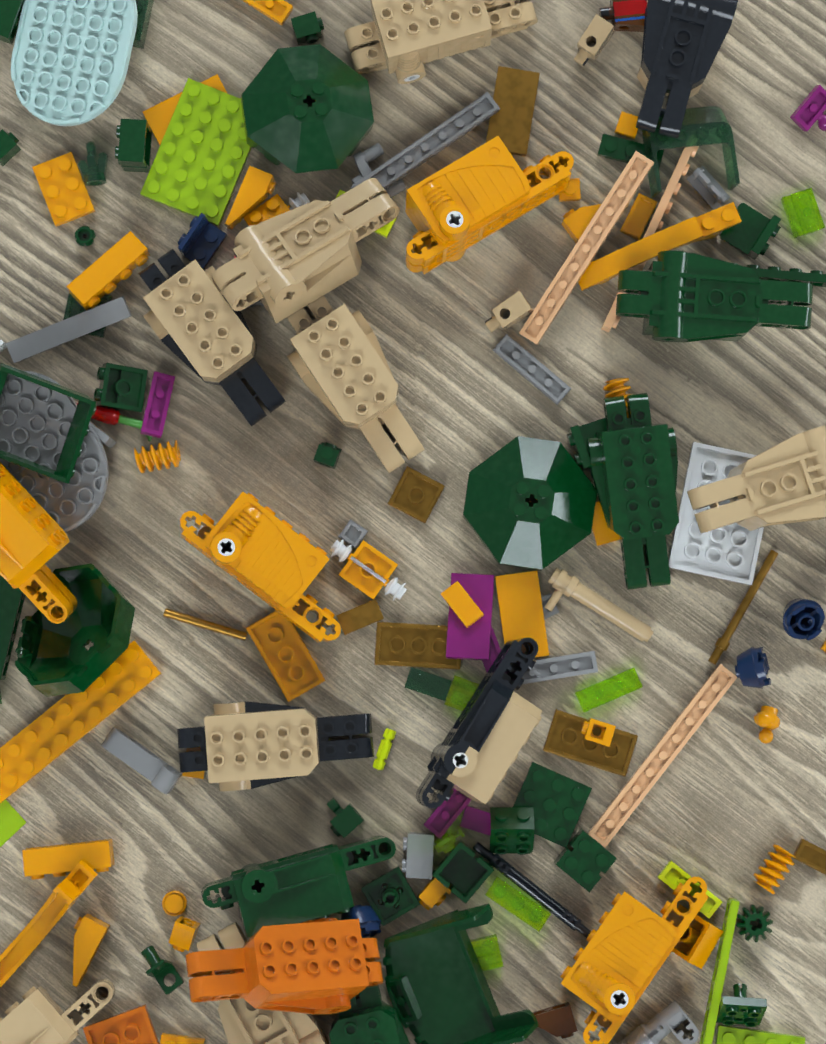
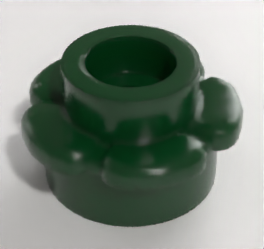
[75,226,96,246]

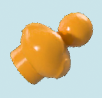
[754,706,780,744]

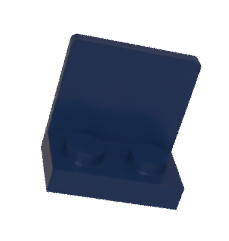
[178,213,227,270]

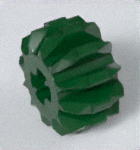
[735,904,773,942]

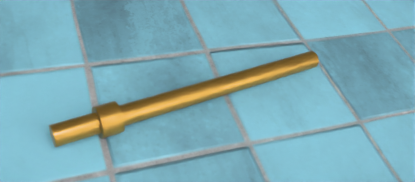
[708,550,778,665]

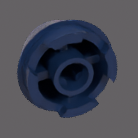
[783,598,825,640]
[735,646,771,689]
[341,905,382,938]

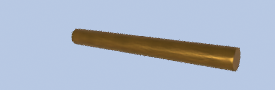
[163,608,248,641]

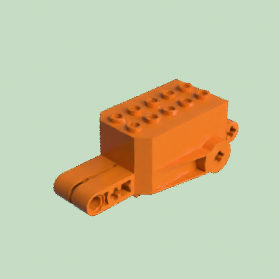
[186,918,384,1014]

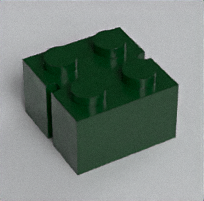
[115,119,152,173]
[554,829,617,893]
[432,839,494,904]

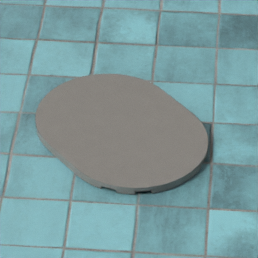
[0,371,108,533]

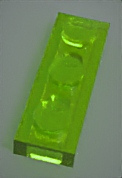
[575,667,643,713]
[485,876,551,932]

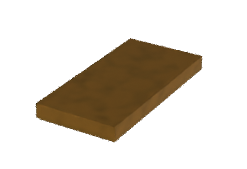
[486,66,540,156]
[374,622,461,670]
[543,709,638,777]

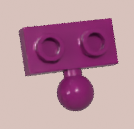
[790,85,826,132]

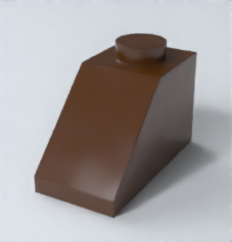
[532,1002,578,1039]

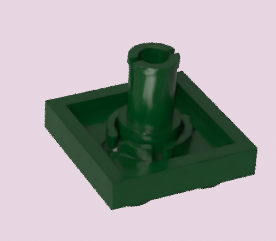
[361,866,420,926]
[716,983,767,1027]

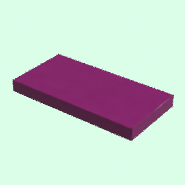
[446,573,494,661]

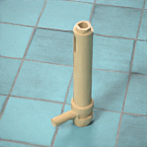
[544,568,654,642]

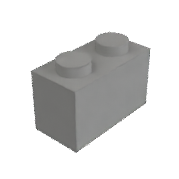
[402,832,434,879]

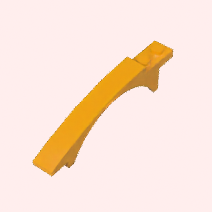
[578,202,742,291]
[0,860,98,989]

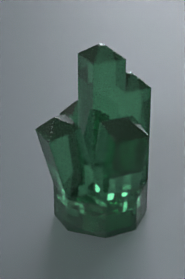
[78,141,108,186]

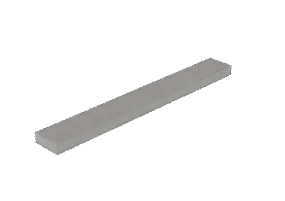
[350,92,500,190]

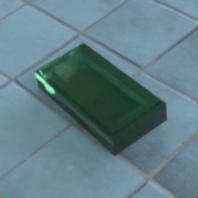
[405,667,452,701]

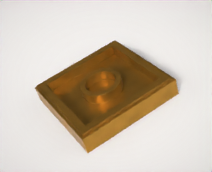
[387,466,445,524]

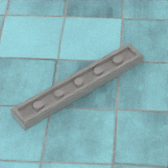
[6,296,132,363]

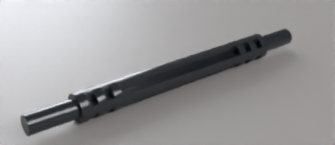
[473,842,591,938]

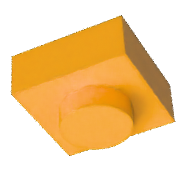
[558,178,581,202]

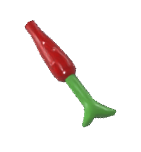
[76,403,152,441]

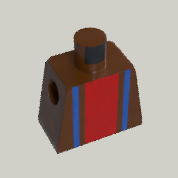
[599,0,647,32]

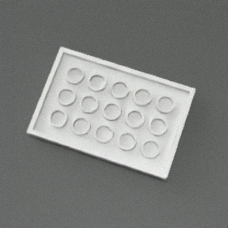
[668,442,764,585]

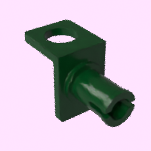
[141,945,184,995]

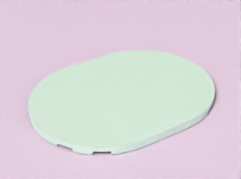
[11,0,138,126]

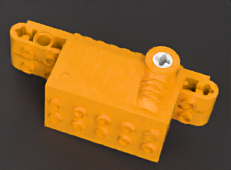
[405,136,574,274]
[180,491,341,643]
[560,877,709,1044]

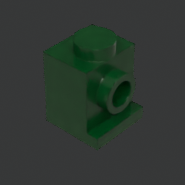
[313,442,342,469]

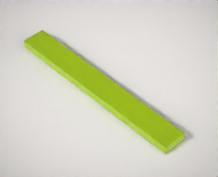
[699,898,740,1044]

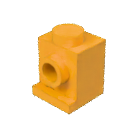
[581,718,616,747]
[418,877,451,911]

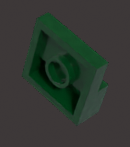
[94,363,148,413]

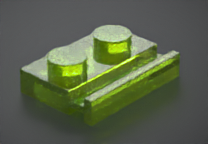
[781,188,825,239]
[444,675,479,711]
[433,825,465,854]
[470,934,504,971]

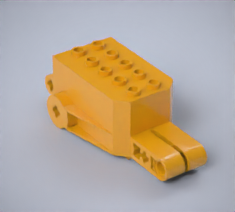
[0,462,78,624]

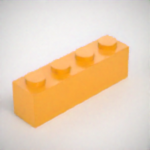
[66,231,150,311]
[22,839,115,880]

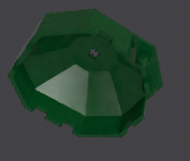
[241,44,374,174]
[463,436,597,571]
[15,563,135,697]

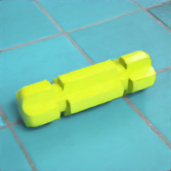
[373,728,396,770]

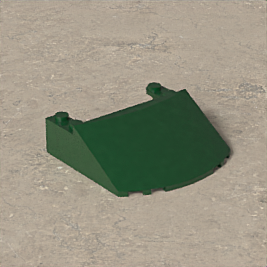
[383,903,539,1044]

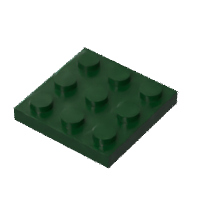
[513,762,592,848]

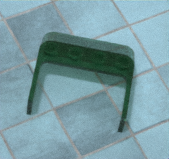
[642,106,740,198]

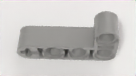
[101,727,182,794]

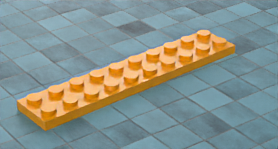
[0,640,162,804]

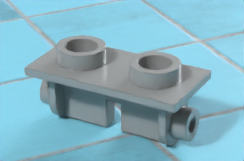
[687,166,730,210]

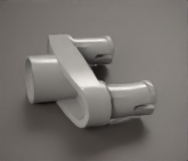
[351,143,407,198]

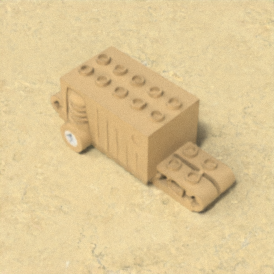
[344,0,538,84]

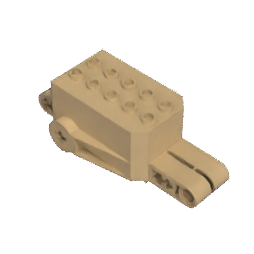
[212,178,400,324]
[287,295,425,473]
[687,426,826,533]
[197,922,329,1044]
[0,979,115,1044]

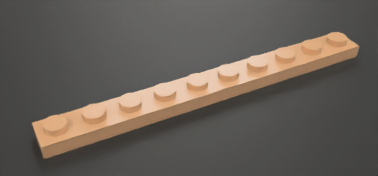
[601,135,699,332]
[519,151,654,345]
[588,664,737,848]

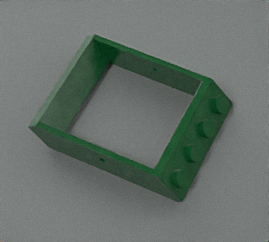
[0,363,96,484]

